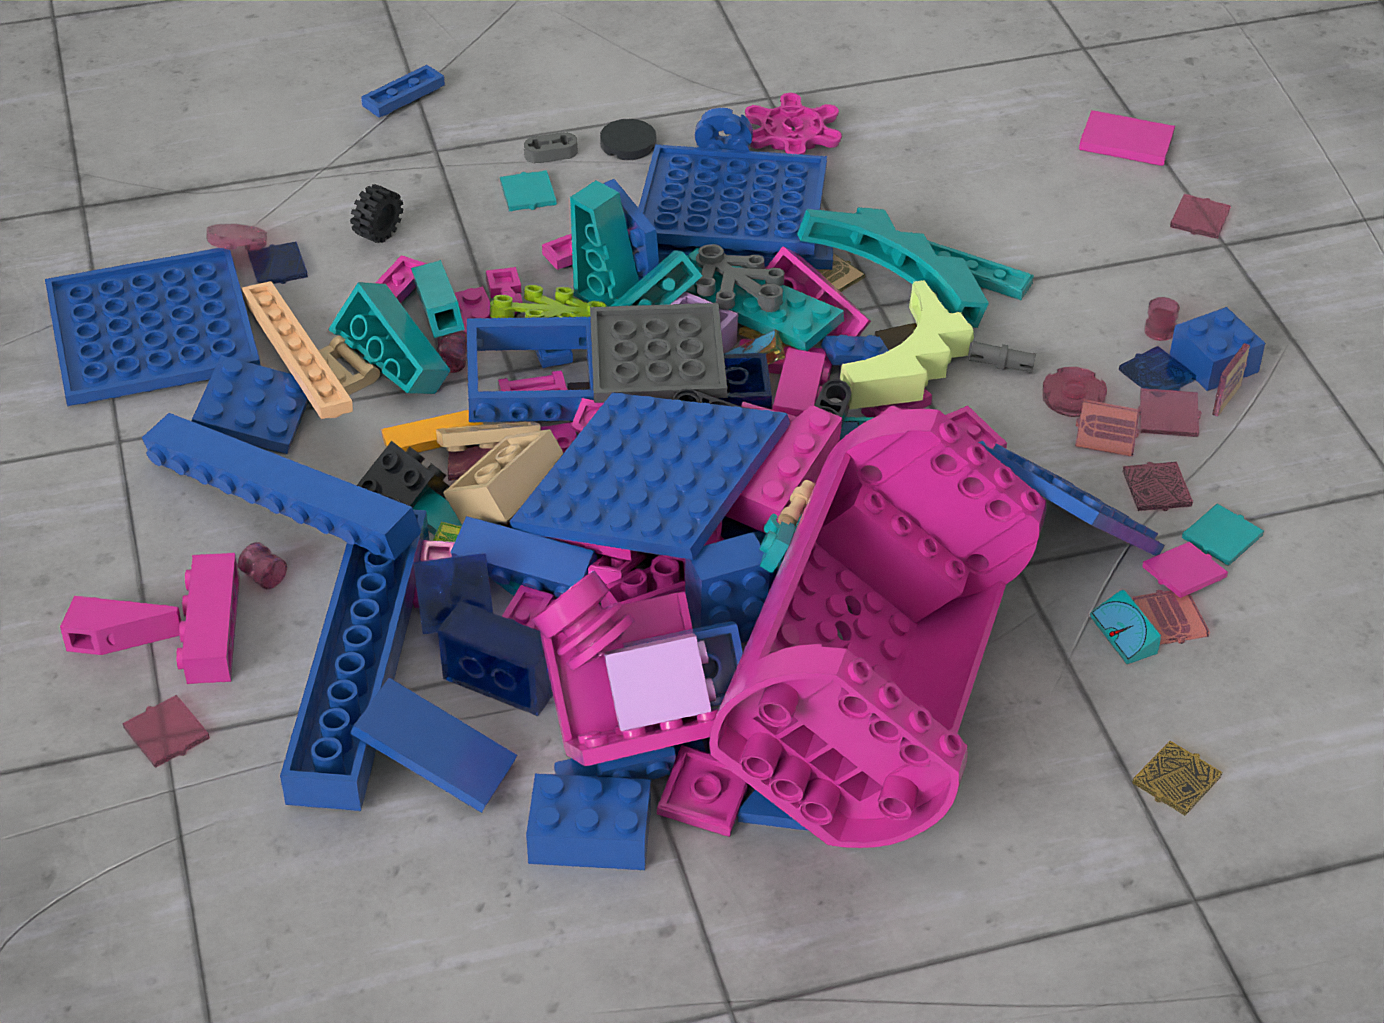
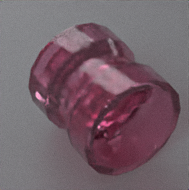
[1144,297,1180,341]
[436,331,467,373]
[238,542,287,590]

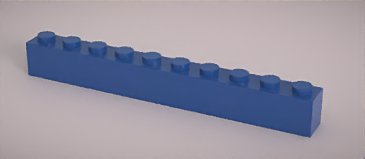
[142,413,422,560]

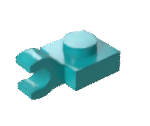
[759,514,795,573]

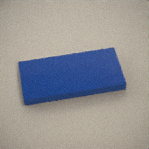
[350,678,518,813]

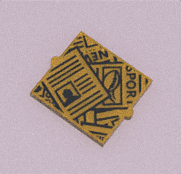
[1132,741,1222,816]

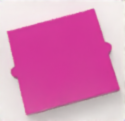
[1142,542,1228,598]

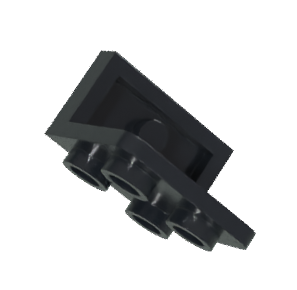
[357,441,450,508]

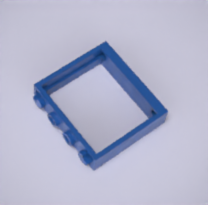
[467,317,594,422]

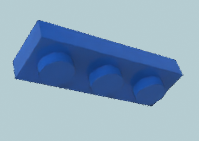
[361,65,445,118]

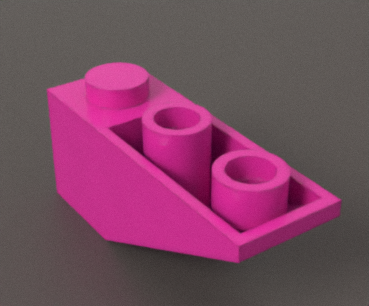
[60,596,181,655]

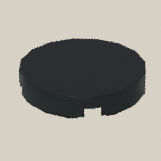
[600,119,656,160]

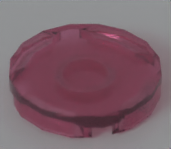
[206,224,267,251]
[1042,367,1107,417]

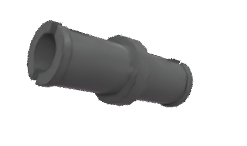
[969,341,1036,373]

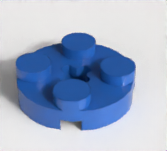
[695,108,753,151]

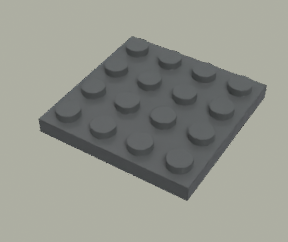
[590,303,727,403]

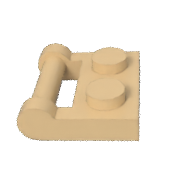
[318,336,380,395]

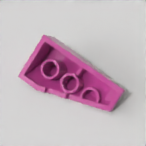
[766,246,871,336]

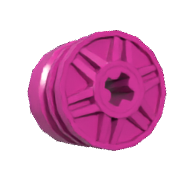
[532,570,634,670]

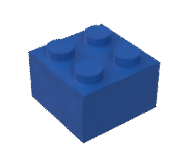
[1170,307,1265,391]

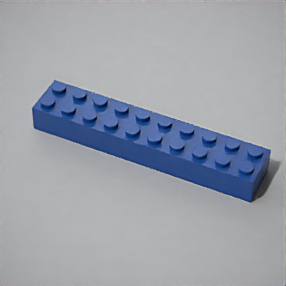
[280,510,429,811]

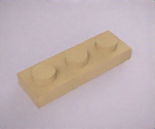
[436,421,540,452]

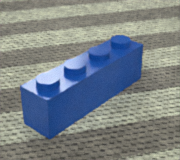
[450,516,598,598]

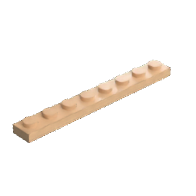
[241,281,353,419]

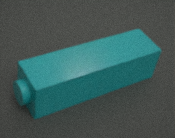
[411,260,465,338]

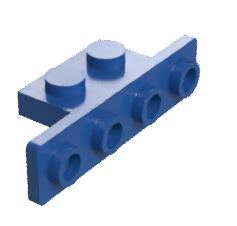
[554,739,706,779]

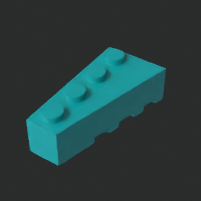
[570,180,639,307]
[328,282,451,394]

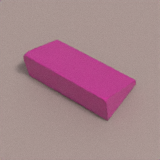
[588,551,647,584]

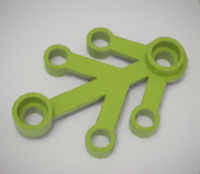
[490,285,606,318]

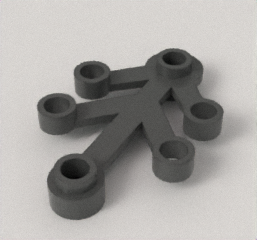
[696,244,784,312]

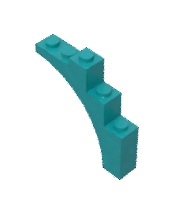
[797,207,989,328]

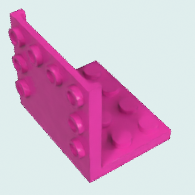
[540,591,719,766]

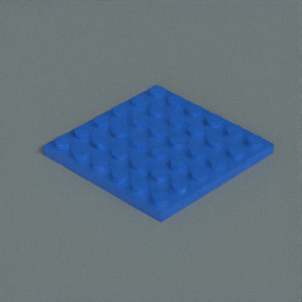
[638,144,827,256]
[45,246,261,406]
[510,393,790,560]

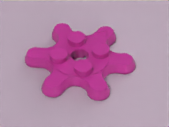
[745,93,842,155]

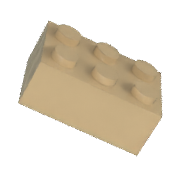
[443,429,563,525]

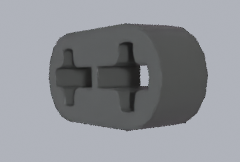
[524,132,578,163]

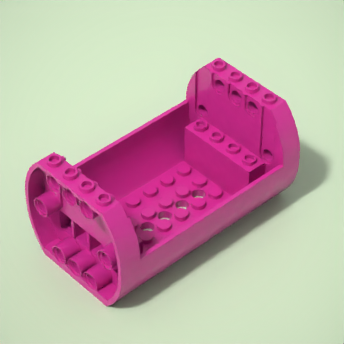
[709,409,1047,848]

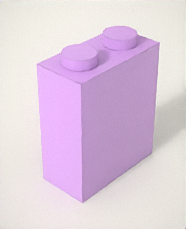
[604,633,716,731]

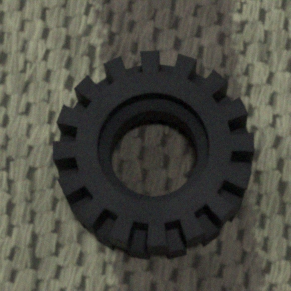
[350,184,403,243]

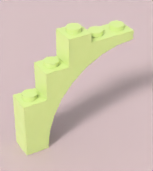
[840,280,974,409]

